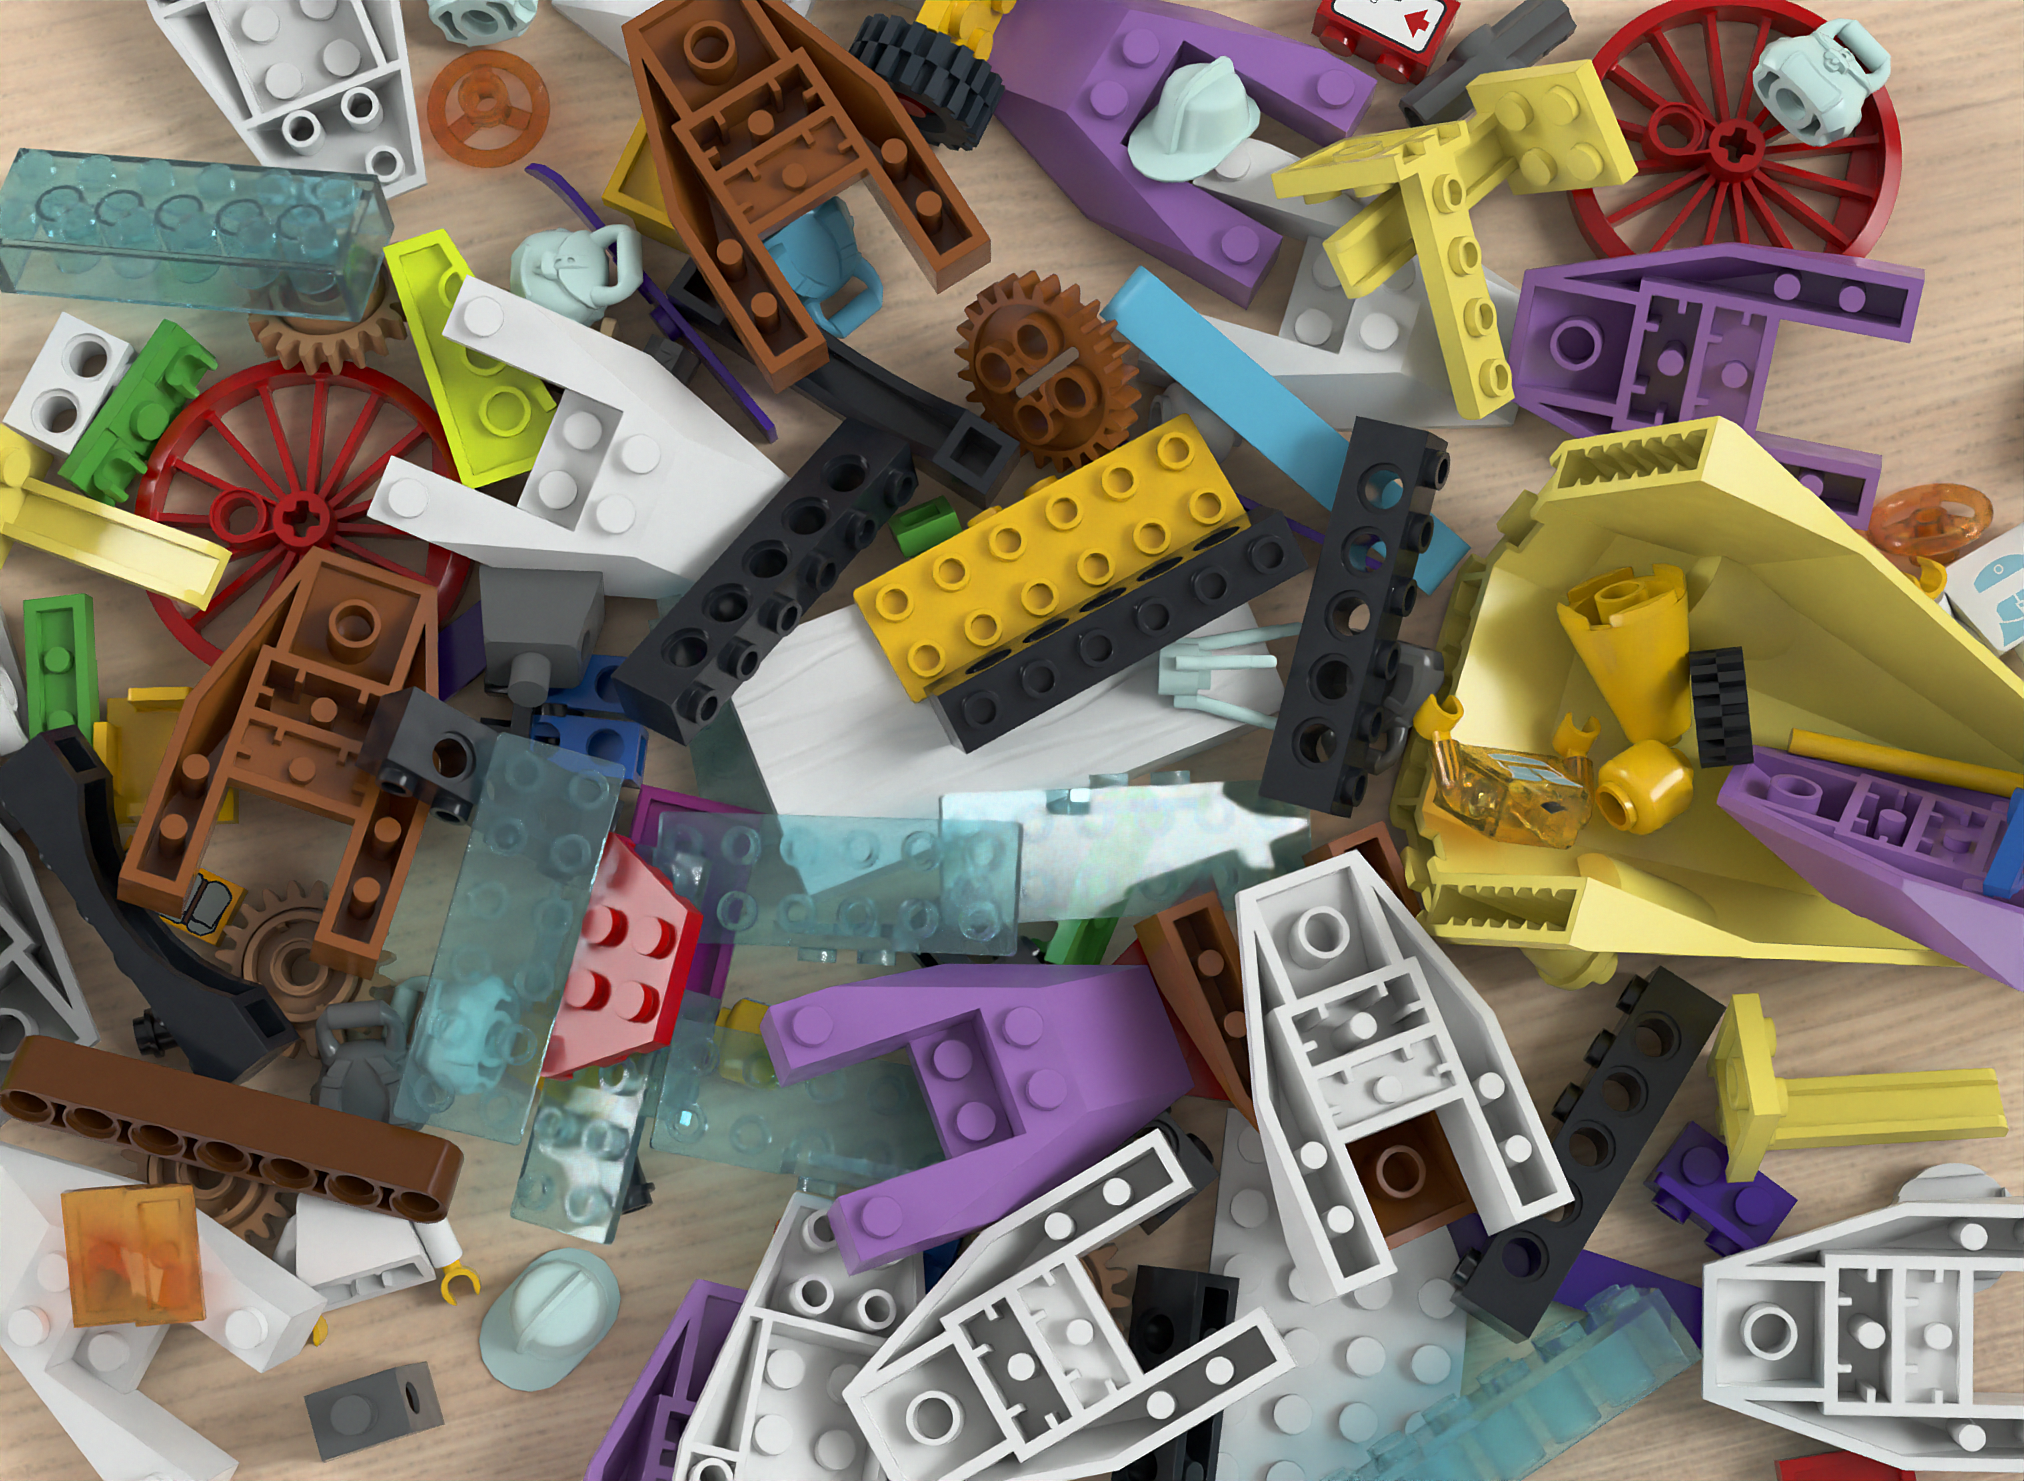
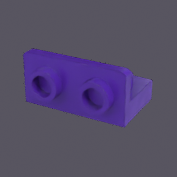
[1643,1121,1798,1258]

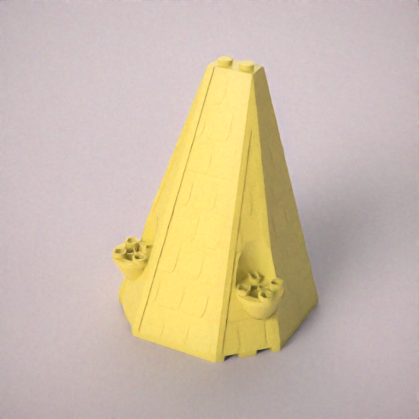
[1388,416,2024,991]

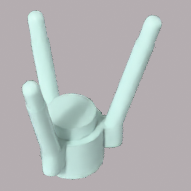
[1158,622,1302,730]

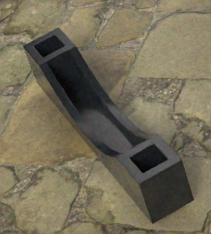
[666,256,1020,511]
[0,724,301,1085]

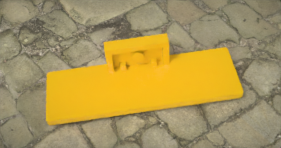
[853,413,1246,703]

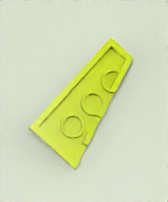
[382,228,558,490]

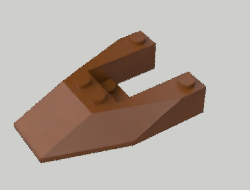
[621,0,991,394]
[117,546,439,981]
[1133,820,1478,1251]

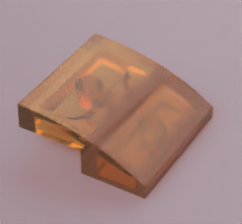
[60,1183,207,1328]

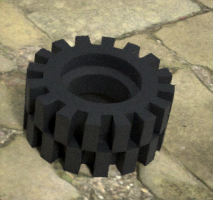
[1689,646,1754,769]

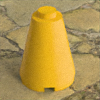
[1556,563,1692,747]

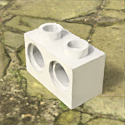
[2,312,139,460]

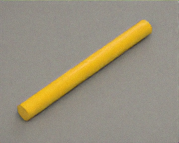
[1787,728,2024,798]

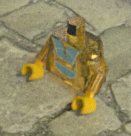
[1413,694,1601,850]

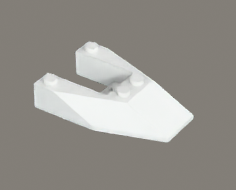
[1135,137,1521,432]
[366,274,791,601]
[1235,849,1575,1307]
[841,1128,1298,1481]
[0,1141,329,1481]
[1701,1196,2024,1473]

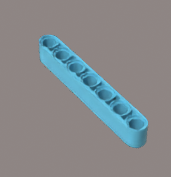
[1099,264,1471,596]

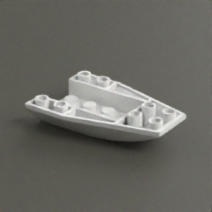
[146,0,428,231]
[672,1192,926,1481]

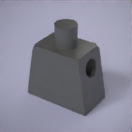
[479,565,606,707]
[304,1361,445,1463]

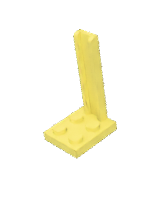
[1322,59,1639,299]
[1271,120,1515,420]
[0,423,232,611]
[1706,993,2009,1183]

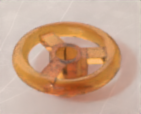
[427,49,550,168]
[1865,483,1994,567]

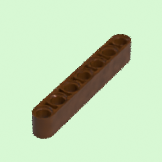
[0,1035,464,1224]

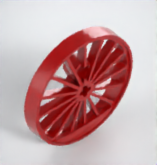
[1566,0,1902,260]
[134,359,475,667]

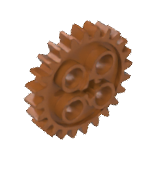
[954,270,1142,473]

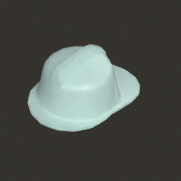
[1128,56,1260,183]
[479,1247,621,1392]

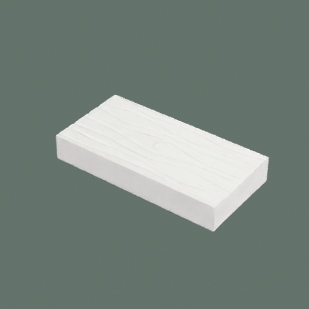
[728,602,1285,907]

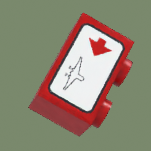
[1311,0,1461,86]

